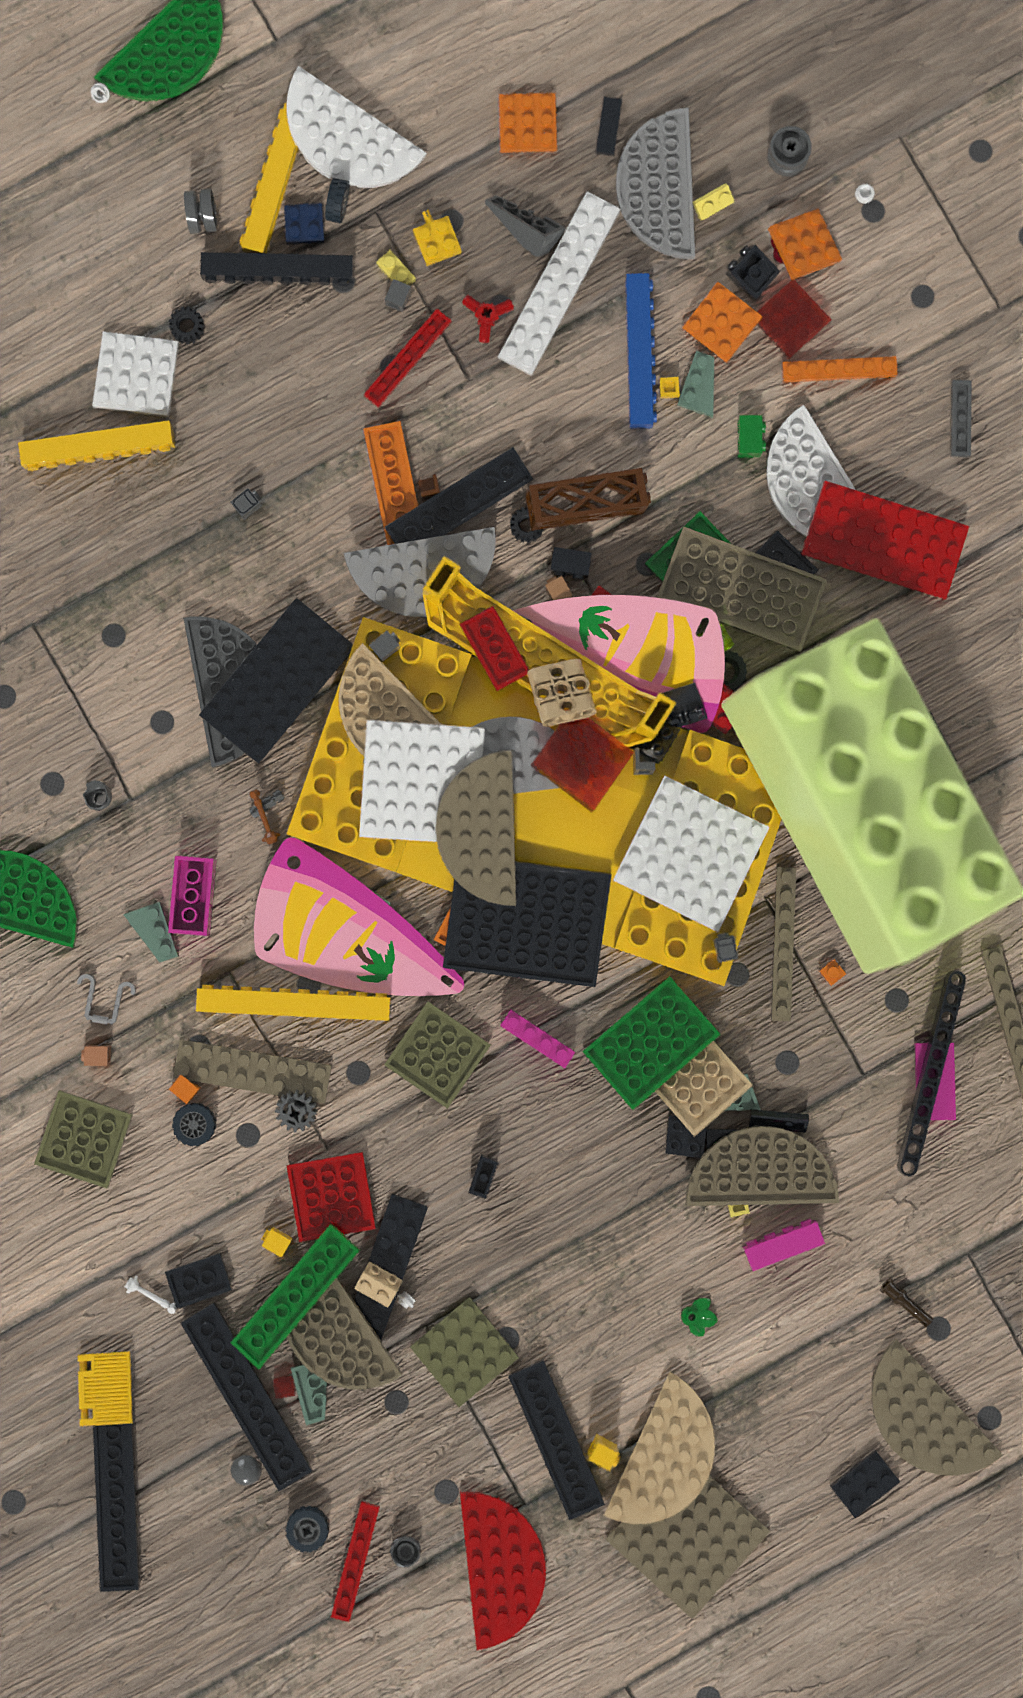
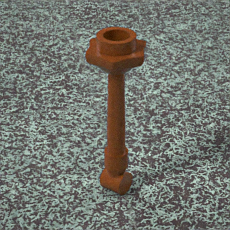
[250,789,281,844]

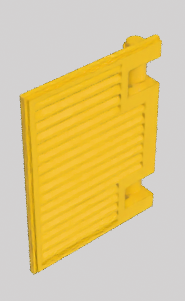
[78,1351,133,1426]

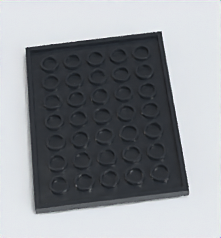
[443,861,612,987]

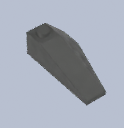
[485,195,566,257]

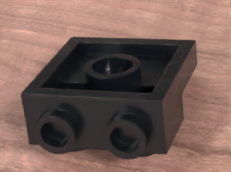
[725,244,781,300]

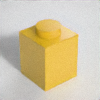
[261,1227,293,1258]

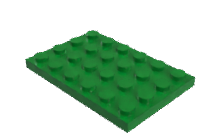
[582,976,721,1110]

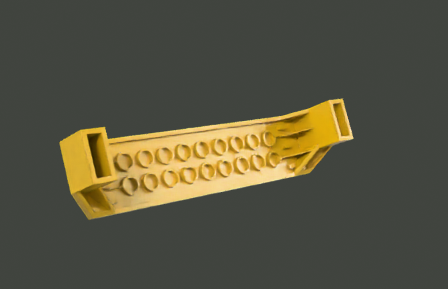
[423,557,676,749]

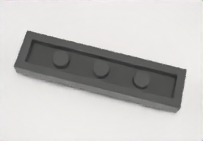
[950,380,972,457]

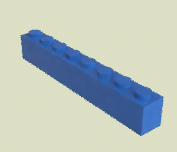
[625,273,657,429]

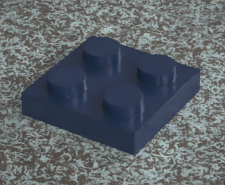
[284,203,324,245]

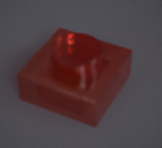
[273,1375,296,1399]

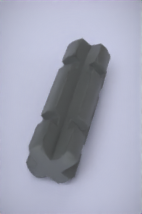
[249,789,285,818]

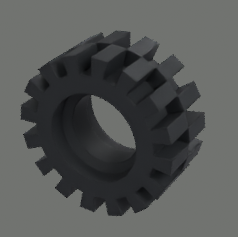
[169,307,205,344]
[510,507,544,543]

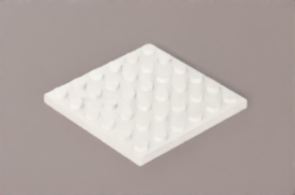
[359,720,485,842]
[613,776,769,932]

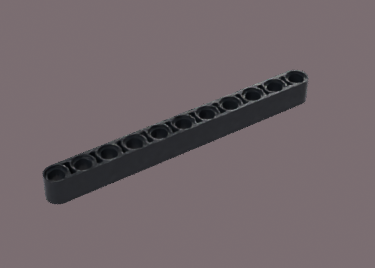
[897,971,966,1177]

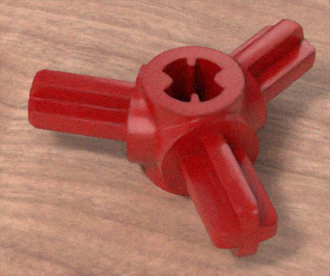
[462,295,514,343]

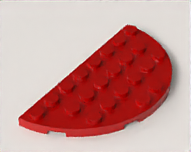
[460,1491,546,1651]

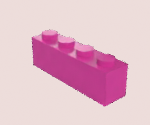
[500,1009,575,1068]
[743,1218,825,1271]

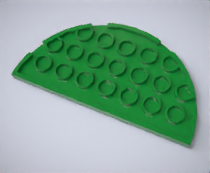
[94,0,224,101]
[0,850,77,948]

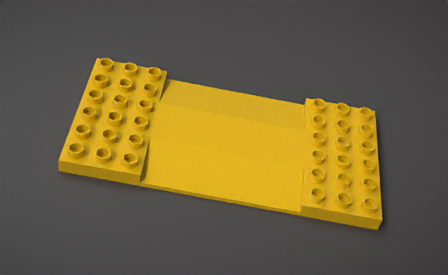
[287,617,782,986]

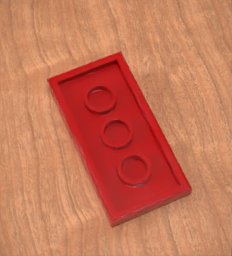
[459,606,529,691]

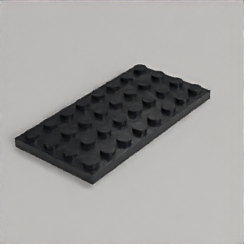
[199,598,353,764]

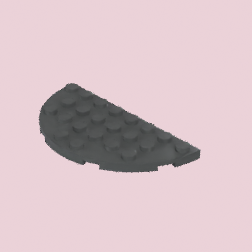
[183,616,257,768]

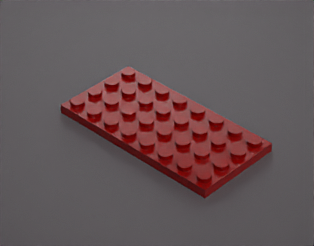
[801,481,970,600]

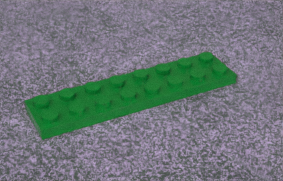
[231,1224,360,1369]

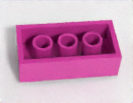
[168,856,217,936]

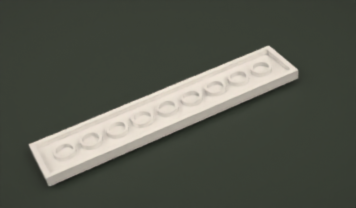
[498,192,620,376]

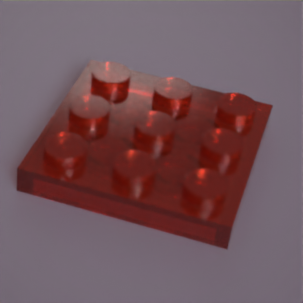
[757,280,832,360]

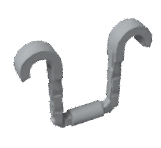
[77,974,136,1025]

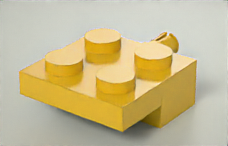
[413,210,462,266]

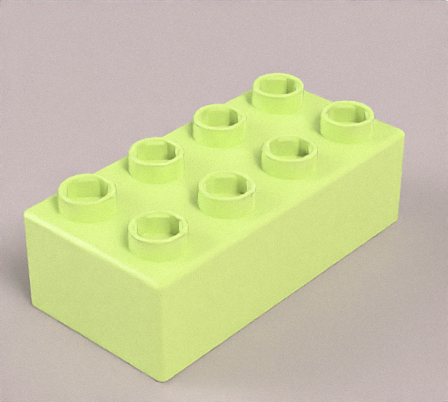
[722,619,1023,974]

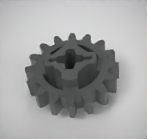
[275,1090,318,1132]

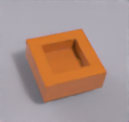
[819,959,846,986]

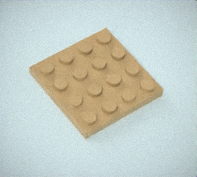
[655,1041,753,1137]

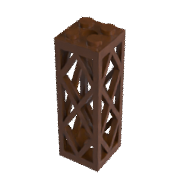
[525,468,651,531]

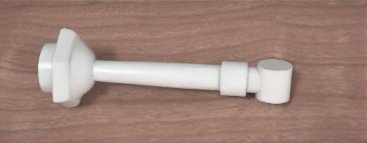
[125,1276,177,1314]

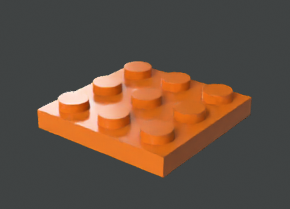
[499,93,557,153]
[768,209,842,280]
[682,282,763,363]

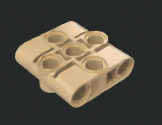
[527,659,597,726]

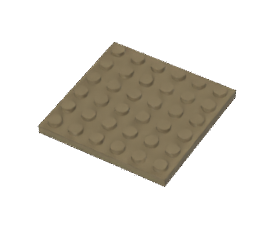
[606,1475,770,1619]

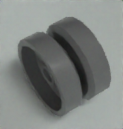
[767,126,812,176]
[184,188,218,234]

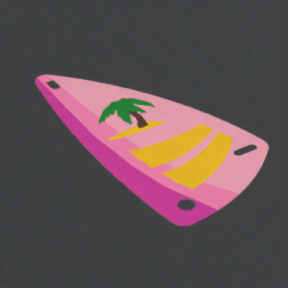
[513,595,725,733]
[254,838,464,996]

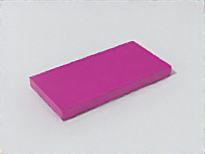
[914,1042,956,1120]

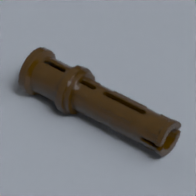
[880,1278,934,1327]

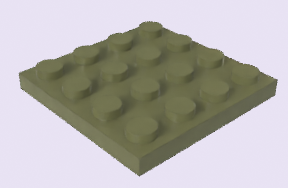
[384,1001,491,1109]
[34,1090,133,1188]
[410,1297,519,1407]

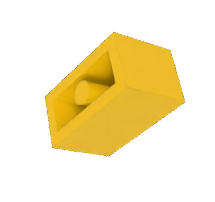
[587,1434,620,1471]

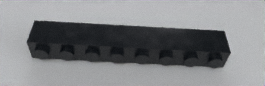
[200,252,354,286]

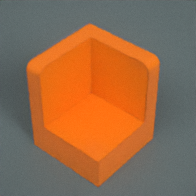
[169,1075,201,1104]

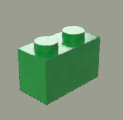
[737,415,766,457]

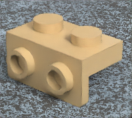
[354,1262,402,1307]

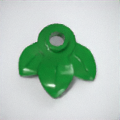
[681,1298,718,1337]

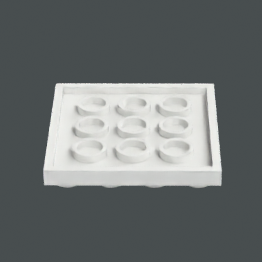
[92,332,179,417]

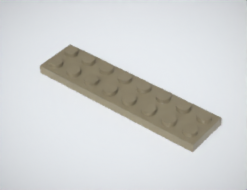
[173,1039,332,1104]

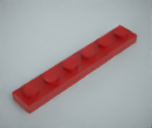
[363,309,452,408]
[331,1501,380,1622]

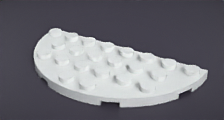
[286,66,427,188]
[766,405,856,537]

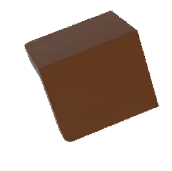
[418,474,440,500]

